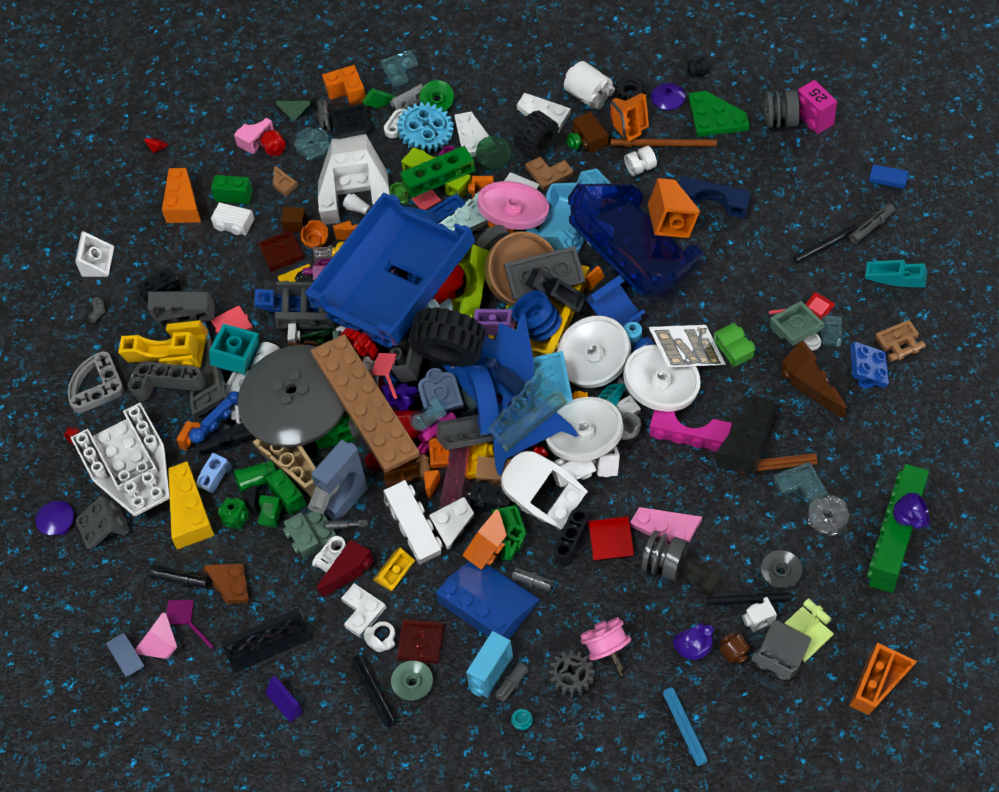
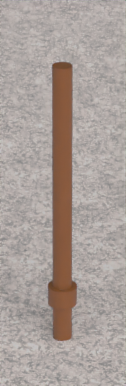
[611,138,717,148]

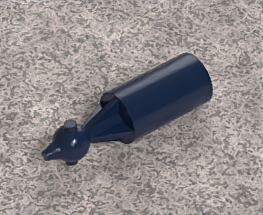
[484,357,529,400]

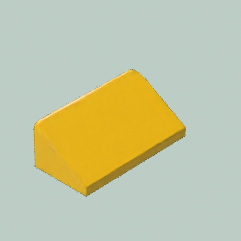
[373,547,415,591]

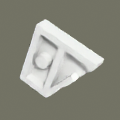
[429,497,474,549]

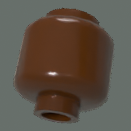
[719,632,750,665]

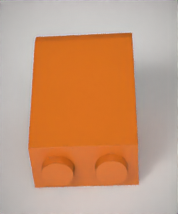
[648,178,700,238]

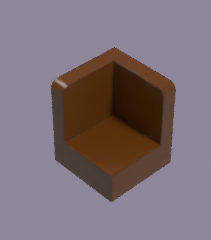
[281,207,307,233]

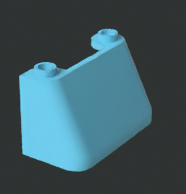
[526,182,600,254]

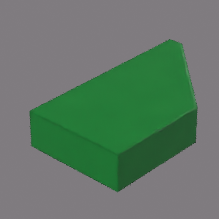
[362,88,396,108]

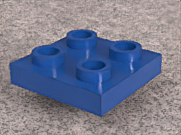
[850,341,889,388]

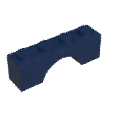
[678,176,751,219]

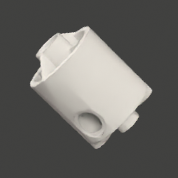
[564,61,615,110]

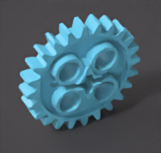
[397,102,454,153]

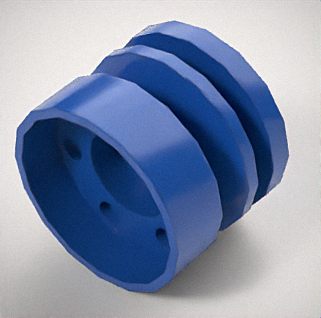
[512,291,562,341]

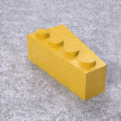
[169,461,215,550]

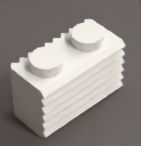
[211,202,254,236]

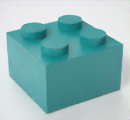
[209,323,259,375]

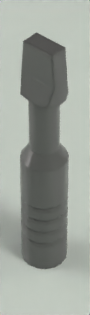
[323,520,368,529]

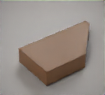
[273,166,298,197]

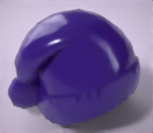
[893,492,930,529]
[672,623,714,661]

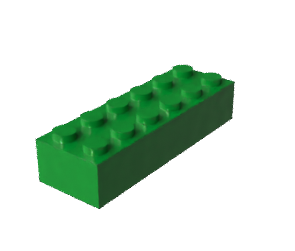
[867,464,929,593]

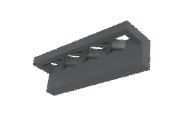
[436,414,512,450]

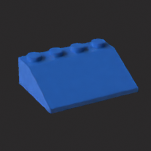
[436,561,540,639]

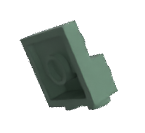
[770,301,824,346]
[282,511,337,559]

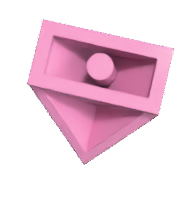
[135,613,177,659]

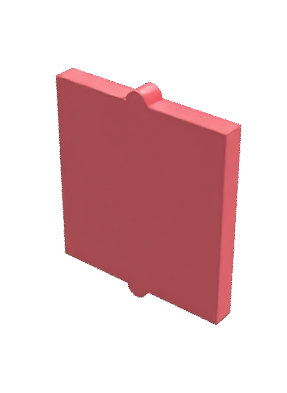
[211,306,253,334]

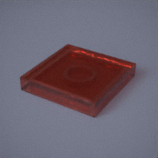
[258,230,304,272]
[397,620,444,664]

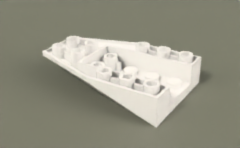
[70,403,170,517]

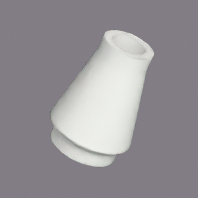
[343,193,371,215]

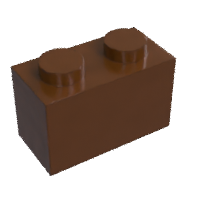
[571,111,609,154]

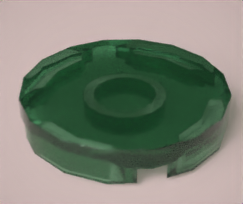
[476,136,510,170]

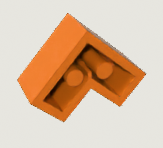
[322,65,365,106]

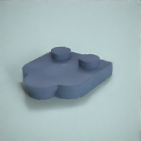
[418,368,464,417]

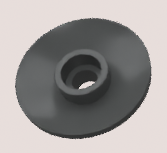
[761,550,803,588]

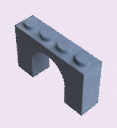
[311,440,368,521]

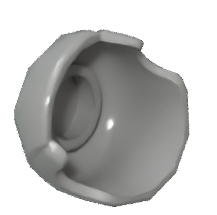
[620,412,641,440]

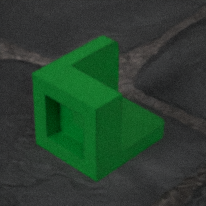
[258,495,283,527]

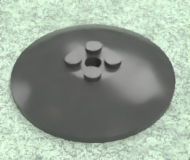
[238,345,346,447]

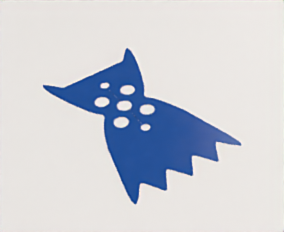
[443,313,578,476]

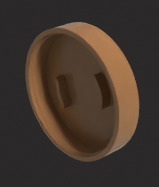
[484,231,555,306]

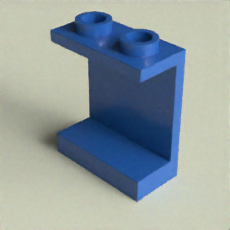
[586,275,645,327]

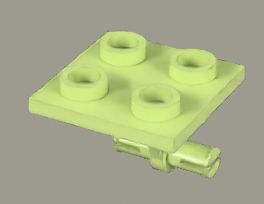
[785,599,834,662]

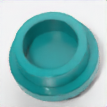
[511,709,533,730]

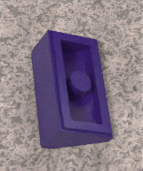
[266,676,302,722]

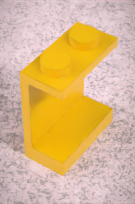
[159,320,208,368]

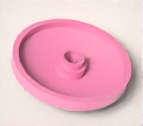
[477,181,549,230]

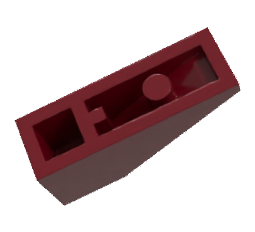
[316,540,373,598]

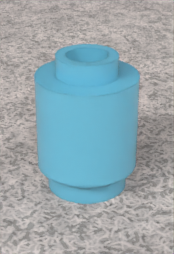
[623,322,642,348]

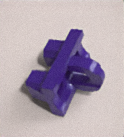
[381,383,418,411]

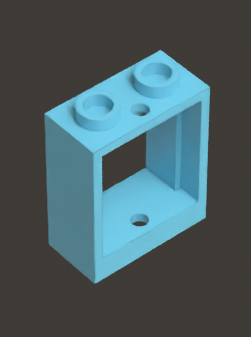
[466,631,513,698]

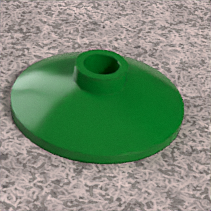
[420,80,454,112]

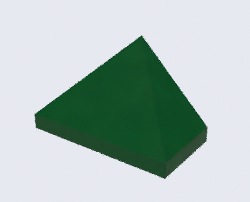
[276,100,313,121]

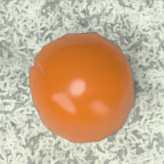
[301,220,328,249]

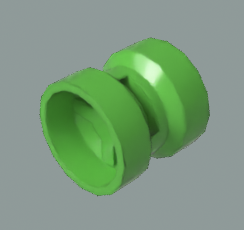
[389,182,409,205]

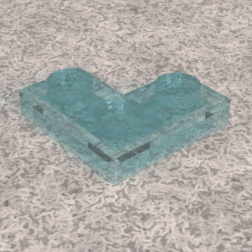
[380,50,418,88]
[773,462,828,505]

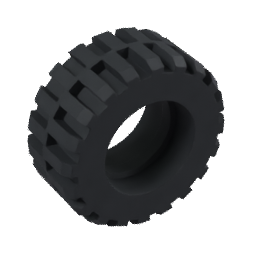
[408,307,486,367]

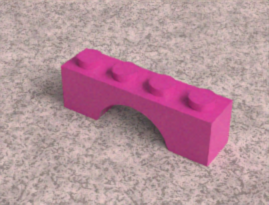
[650,410,732,452]

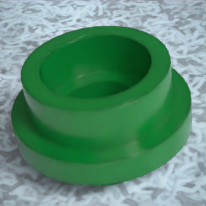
[566,133,582,150]

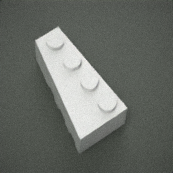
[384,480,443,565]

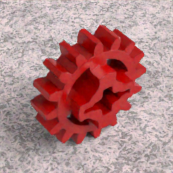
[340,328,379,360]

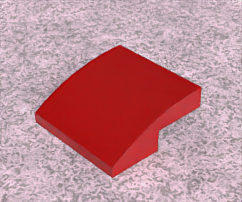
[588,517,634,561]

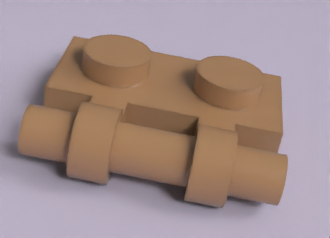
[875,320,925,362]

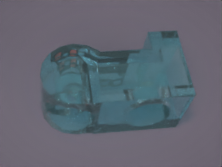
[409,396,447,431]

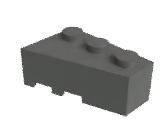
[147,292,215,330]

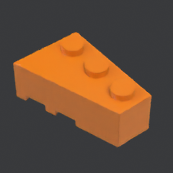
[162,168,201,223]
[849,643,917,715]

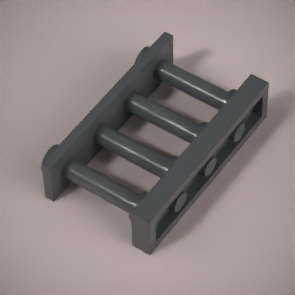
[275,281,341,329]

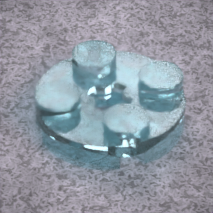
[295,127,330,160]

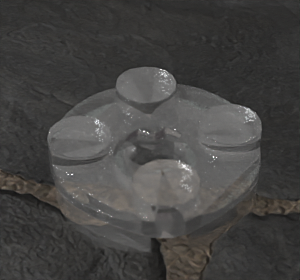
[808,495,849,536]

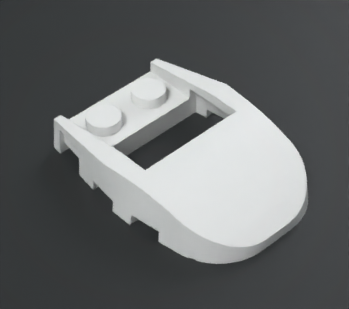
[501,451,588,530]

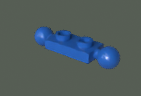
[189,391,239,443]

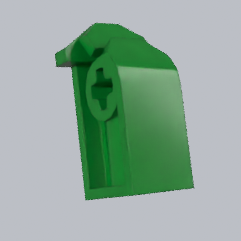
[491,505,526,560]

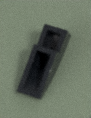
[525,268,587,313]

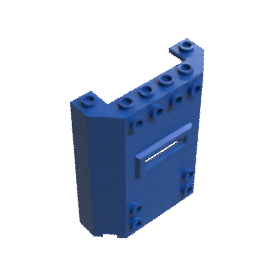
[304,192,476,348]

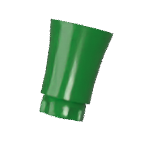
[233,461,276,496]

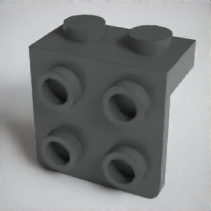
[76,496,130,549]
[751,620,811,680]

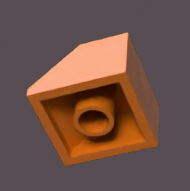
[462,510,506,570]

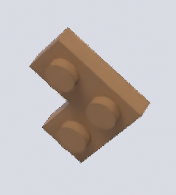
[525,156,574,191]

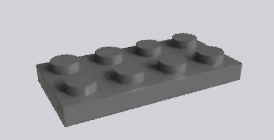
[503,246,585,300]

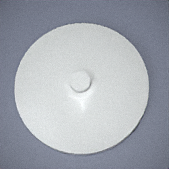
[557,316,631,388]
[623,345,700,412]
[546,397,624,462]

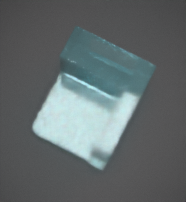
[821,316,842,346]

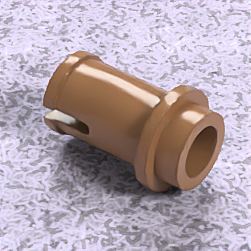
[416,454,431,481]

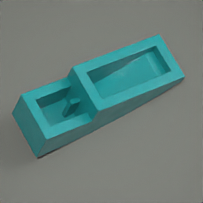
[865,260,928,287]

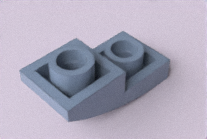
[106,633,144,678]

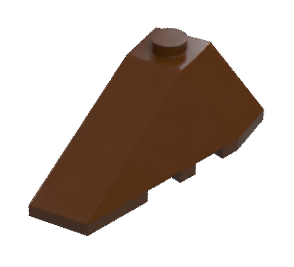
[781,340,847,418]

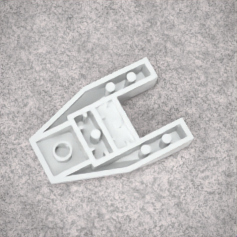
[318,134,390,225]

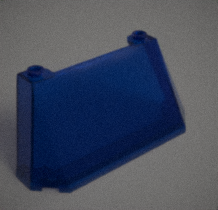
[568,183,705,295]

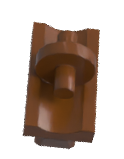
[382,460,421,487]

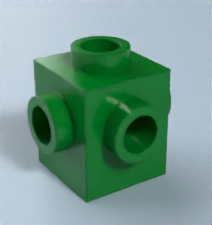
[218,497,249,530]

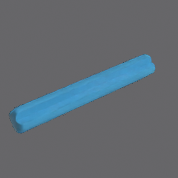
[663,687,707,766]

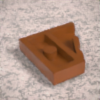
[204,564,248,604]

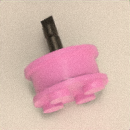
[580,617,631,677]

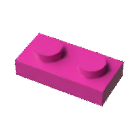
[417,412,456,442]

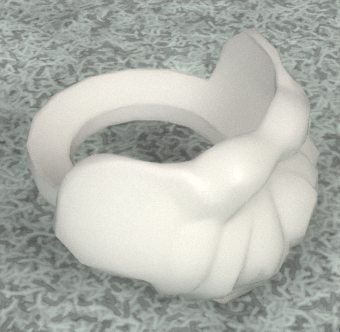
[364,621,395,652]

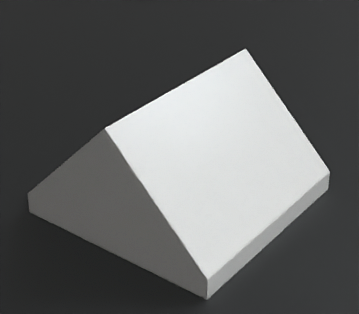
[75,231,114,277]

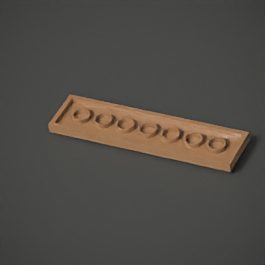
[310,334,420,473]

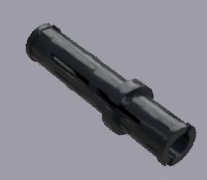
[149,565,210,589]

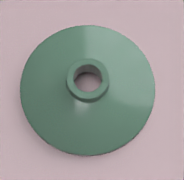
[391,661,433,701]

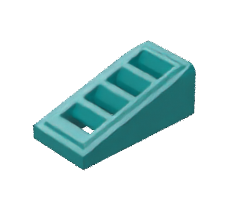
[597,383,626,406]

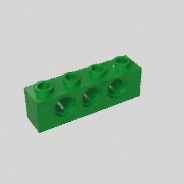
[400,145,475,198]

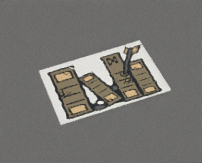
[649,325,726,367]

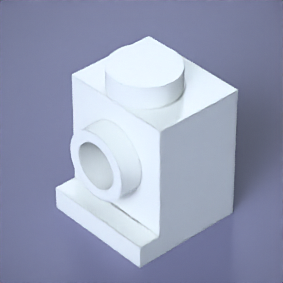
[742,597,777,632]

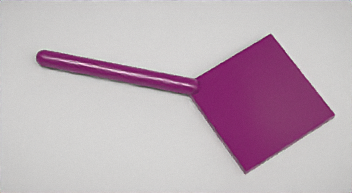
[166,600,213,648]

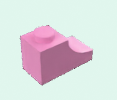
[234,118,274,154]

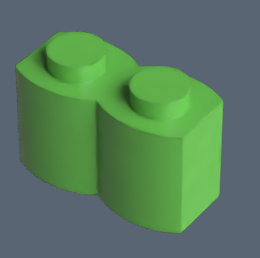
[714,323,755,367]

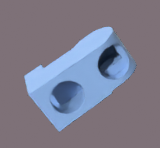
[196,453,232,493]

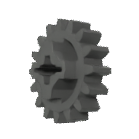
[549,650,595,697]

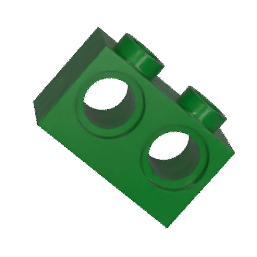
[316,414,356,449]

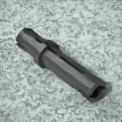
[849,203,895,244]

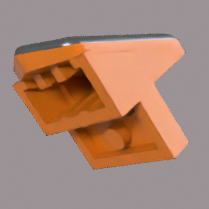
[611,93,649,141]

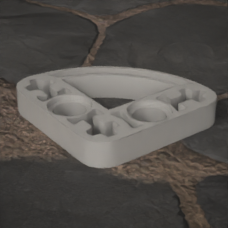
[68,352,124,413]

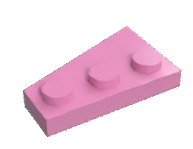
[630,507,702,544]

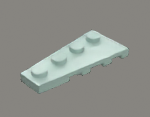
[438,192,488,231]

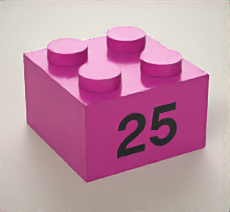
[798,80,837,134]

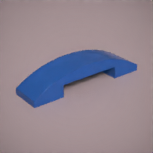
[254,289,319,313]
[466,365,500,435]

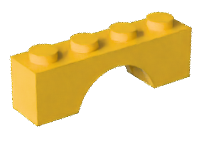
[118,332,199,363]

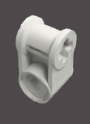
[312,536,346,573]

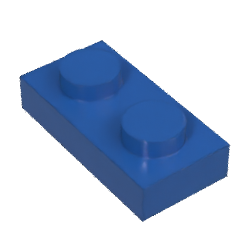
[428,193,465,223]

